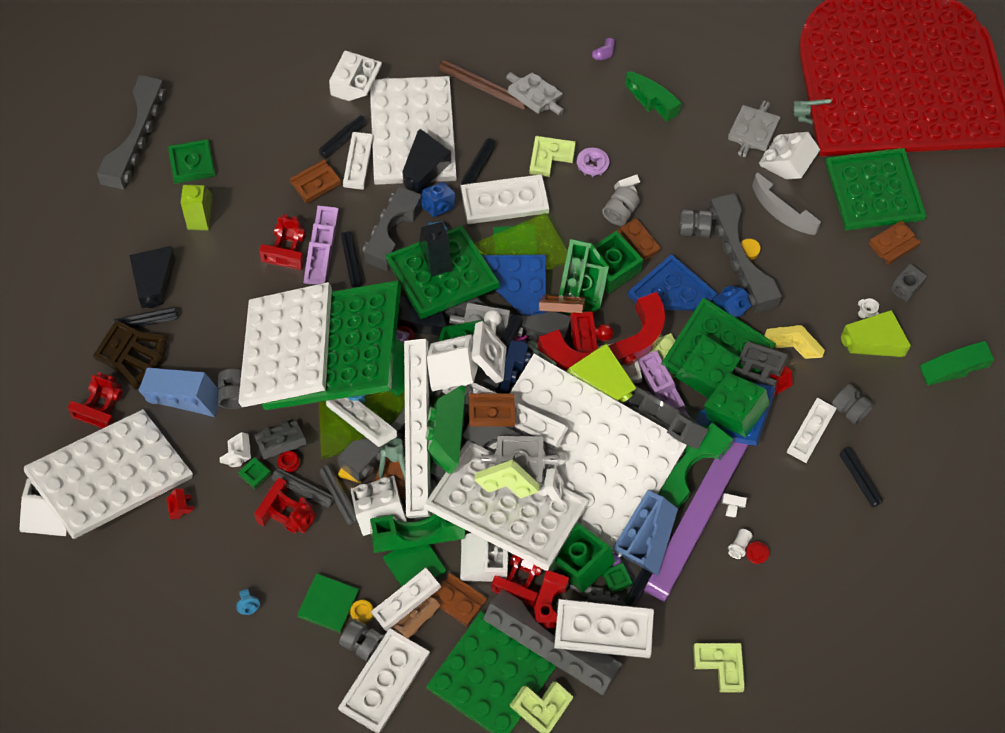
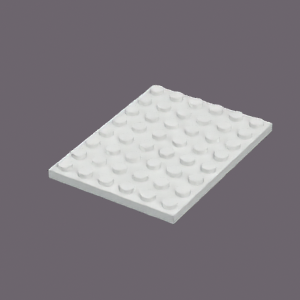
[487,354,687,558]

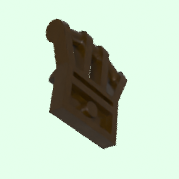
[93,320,168,390]

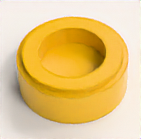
[740,239,760,260]
[350,600,374,624]

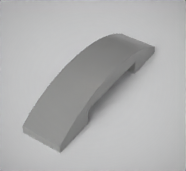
[752,173,821,235]

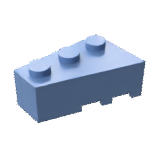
[138,368,219,417]
[612,490,678,576]

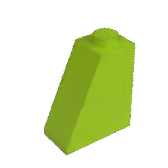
[181,185,213,230]
[841,310,911,357]
[567,344,636,403]

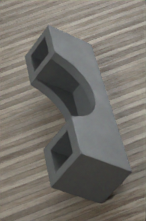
[362,186,422,271]
[625,386,708,450]
[463,424,557,477]

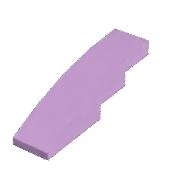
[303,206,339,285]
[638,350,689,417]

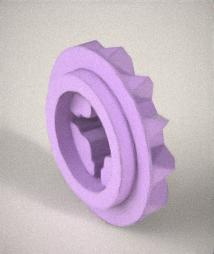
[576,148,609,177]

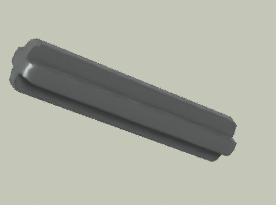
[320,465,358,525]
[272,468,334,508]

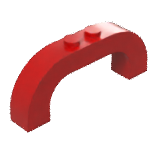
[537,292,665,373]

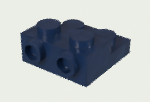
[500,340,531,394]

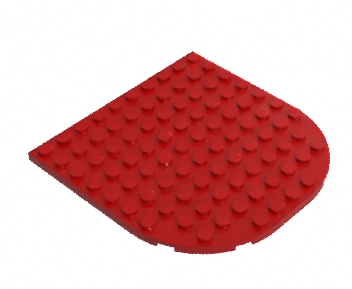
[799,0,1005,156]

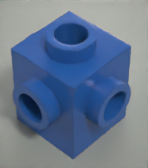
[421,182,455,217]
[712,286,751,318]

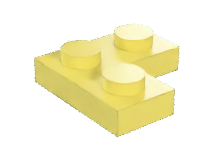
[765,325,825,359]

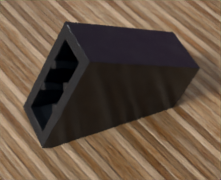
[402,129,451,194]
[419,222,452,277]
[129,246,175,309]
[397,295,446,337]

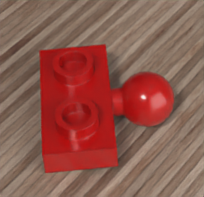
[570,312,614,353]

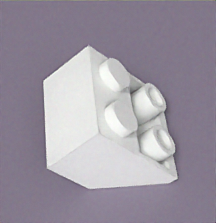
[329,51,382,101]
[759,132,820,179]
[427,334,478,391]
[351,475,407,536]
[20,478,68,536]
[460,533,508,582]

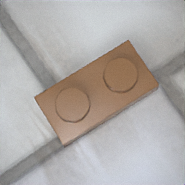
[392,597,440,638]

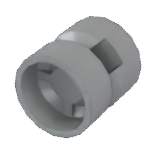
[602,186,640,226]

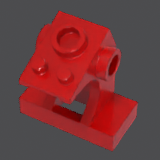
[259,214,306,271]
[67,372,123,429]
[254,477,316,534]
[491,554,543,609]
[534,570,569,630]

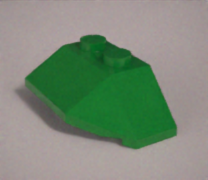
[557,238,609,324]
[425,385,466,474]

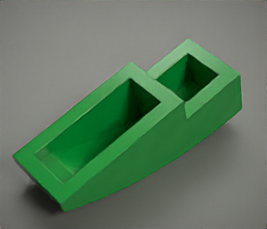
[625,71,681,122]
[919,341,994,386]

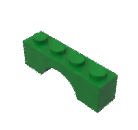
[658,423,734,512]
[370,514,465,553]

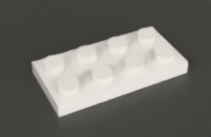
[461,174,549,224]
[554,599,654,658]
[338,628,430,733]

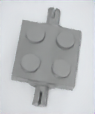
[506,72,564,116]
[728,101,781,157]
[449,303,523,339]
[481,436,560,483]

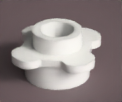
[858,298,879,319]

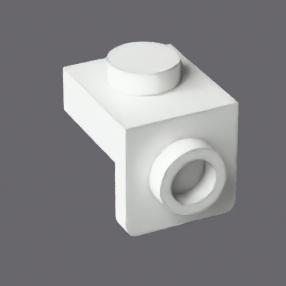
[220,432,251,467]

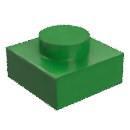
[238,457,271,490]
[602,563,633,594]

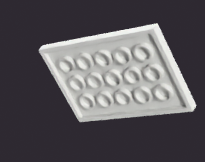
[370,76,456,185]
[238,282,332,407]
[24,410,193,540]
[424,440,589,571]

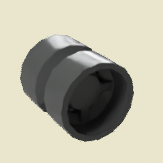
[679,209,711,238]
[218,369,242,409]
[832,384,874,425]
[339,618,384,662]

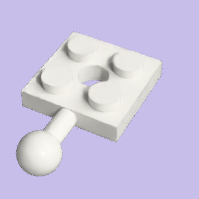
[471,310,506,383]

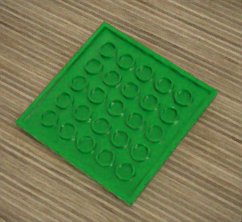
[262,280,401,410]

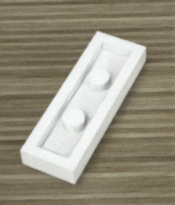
[343,132,373,190]
[787,398,837,463]
[371,568,441,631]

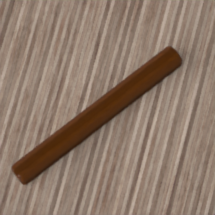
[439,60,526,110]

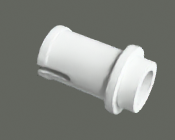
[728,529,753,559]

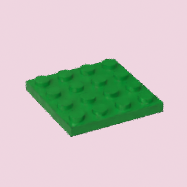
[825,148,926,231]
[385,225,499,319]
[661,298,776,383]
[426,612,557,733]

